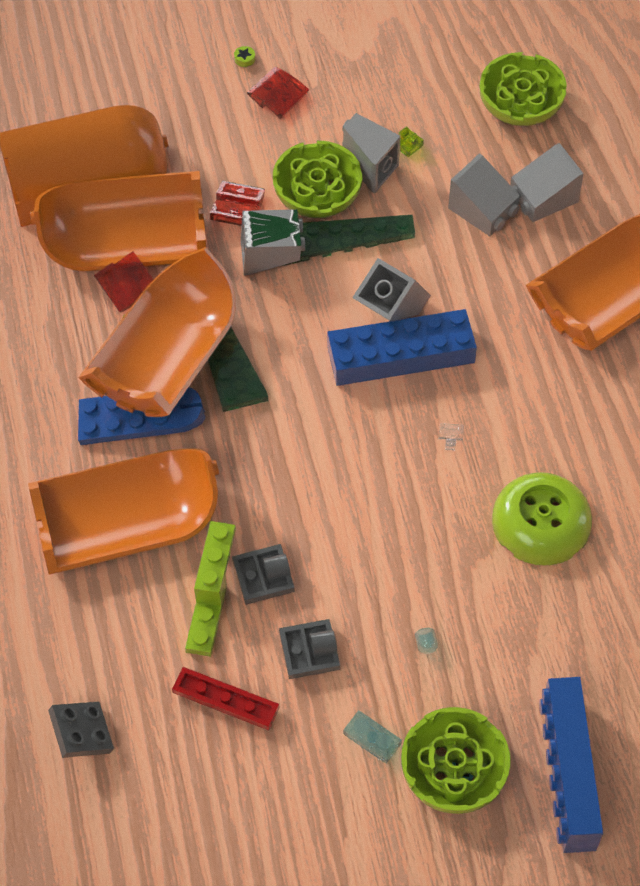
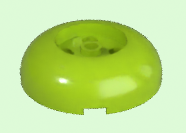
[479,52,567,126]
[273,140,362,218]
[492,472,592,566]
[401,707,510,814]

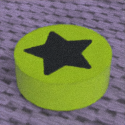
[234,46,255,67]

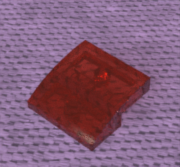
[247,67,310,119]
[210,181,265,226]
[94,251,154,313]

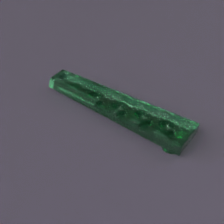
[282,214,415,266]
[207,327,269,412]

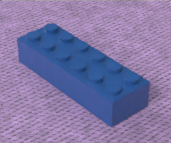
[327,309,477,386]
[539,677,603,853]

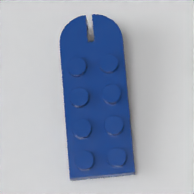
[78,387,206,445]

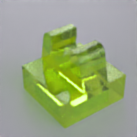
[398,126,424,157]

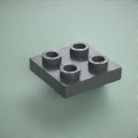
[232,544,295,605]
[279,619,340,679]
[48,702,114,758]

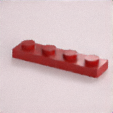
[172,667,280,731]

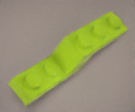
[185,521,236,657]

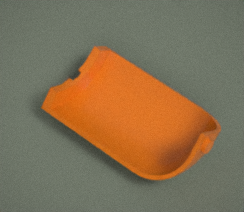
[0,105,169,227]
[30,171,207,271]
[526,214,640,351]
[78,247,236,417]
[28,449,219,575]

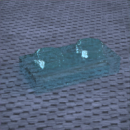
[343,710,402,764]

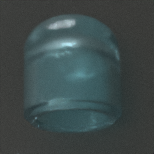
[415,628,438,654]

